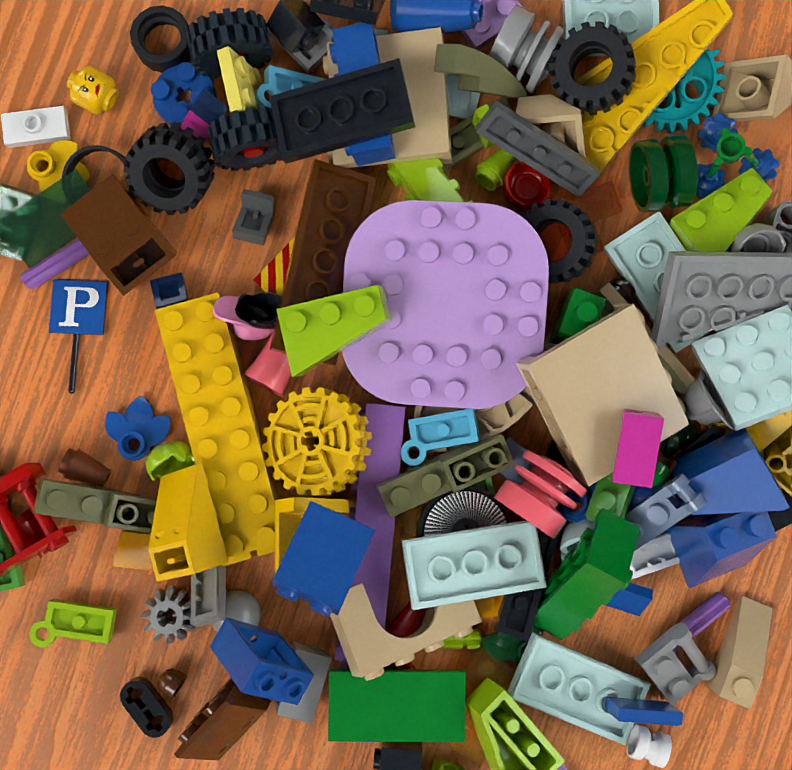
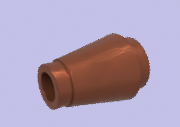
[58,448,111,488]

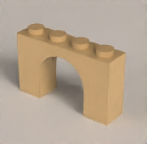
[330,583,482,681]

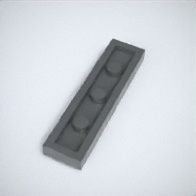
[476,101,601,197]

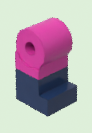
[181,88,229,139]

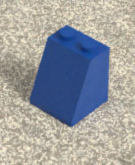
[669,428,790,515]
[273,501,375,617]
[667,511,777,588]

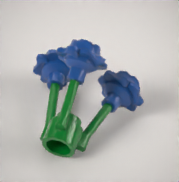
[696,113,780,199]

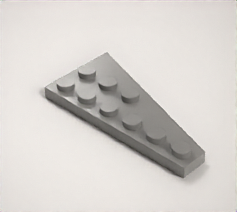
[651,251,792,349]

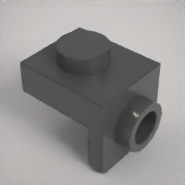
[232,189,274,246]

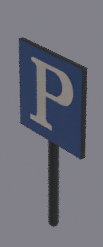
[49,280,108,394]

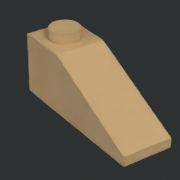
[705,595,773,709]

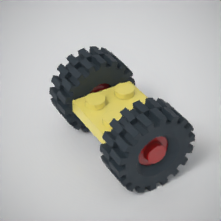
[186,8,282,171]

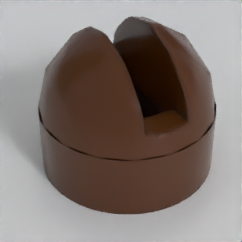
[157,668,187,699]

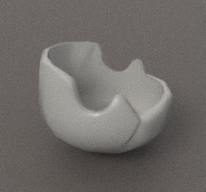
[732,223,786,253]
[212,589,262,633]

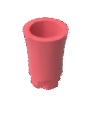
[243,333,291,397]

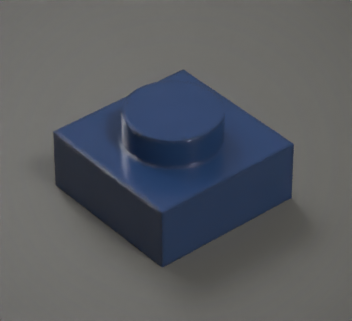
[150,273,189,309]

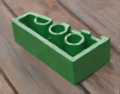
[533,508,640,640]

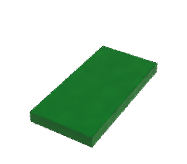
[328,669,466,742]

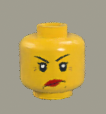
[67,65,119,115]

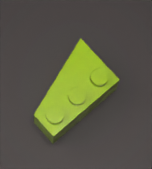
[387,158,473,203]
[669,168,773,252]
[276,285,391,378]
[465,677,565,770]

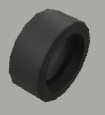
[130,5,191,73]

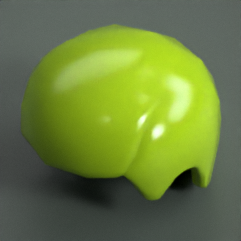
[145,441,195,481]

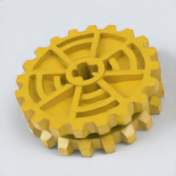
[262,387,372,496]

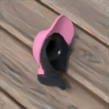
[213,292,282,340]

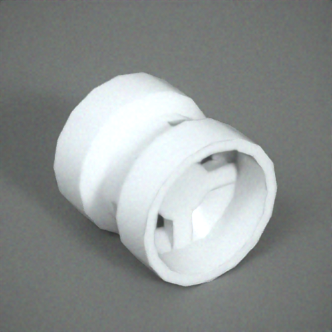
[627,724,672,768]

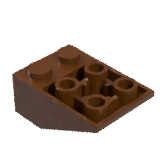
[61,174,177,296]
[174,678,271,761]

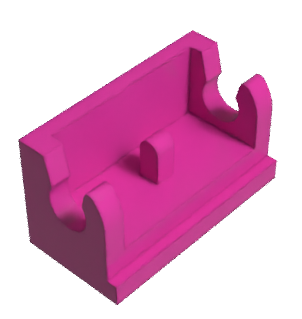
[611,409,664,488]

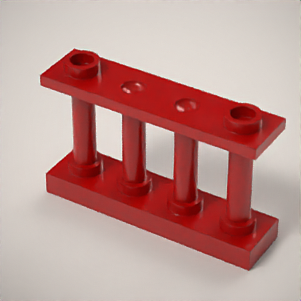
[0,462,77,577]

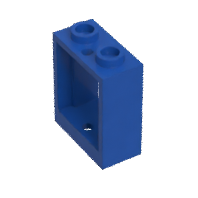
[210,617,314,705]

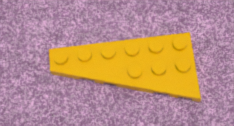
[553,0,733,173]

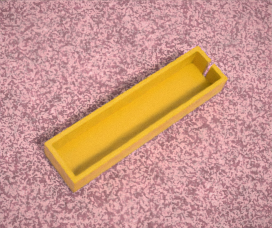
[154,292,279,567]

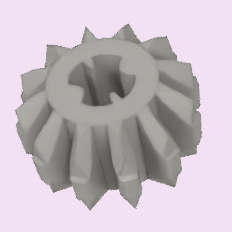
[141,585,196,644]

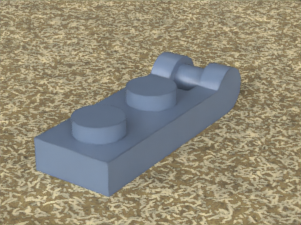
[625,473,707,551]

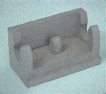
[274,640,331,723]

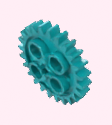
[643,46,726,134]

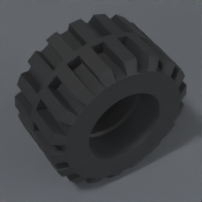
[549,21,636,115]
[124,122,215,215]
[520,199,598,284]

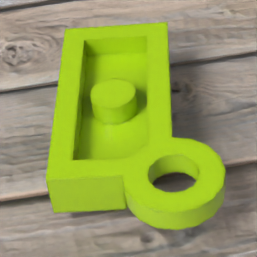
[29,599,117,647]

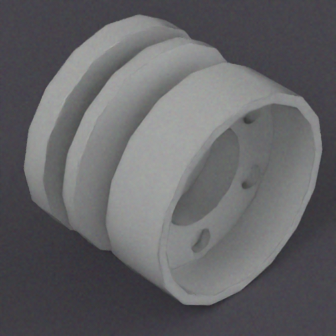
[489,4,565,93]

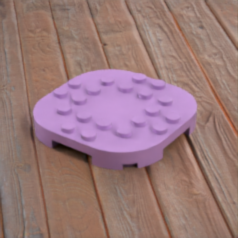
[342,200,549,409]

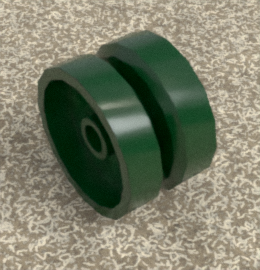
[628,134,698,213]

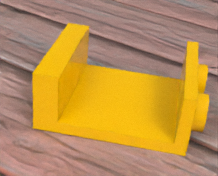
[275,497,349,573]

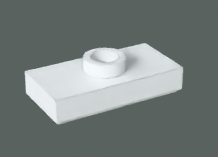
[1,106,71,148]
[630,531,680,579]

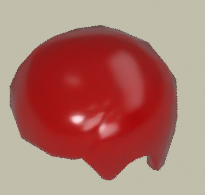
[503,162,551,210]

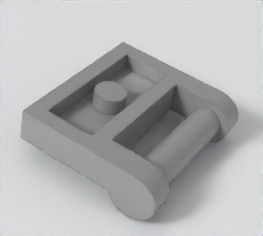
[635,623,717,705]

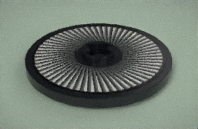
[416,486,513,538]

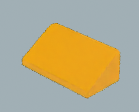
[112,531,154,571]

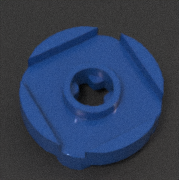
[151,62,217,126]

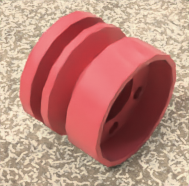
[494,450,587,539]

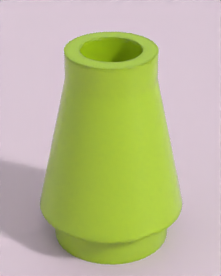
[475,148,516,191]

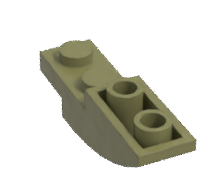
[376,434,515,518]
[33,478,157,534]

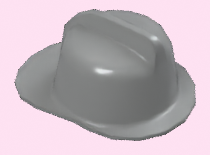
[684,370,734,429]

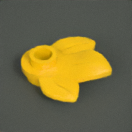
[27,140,91,203]

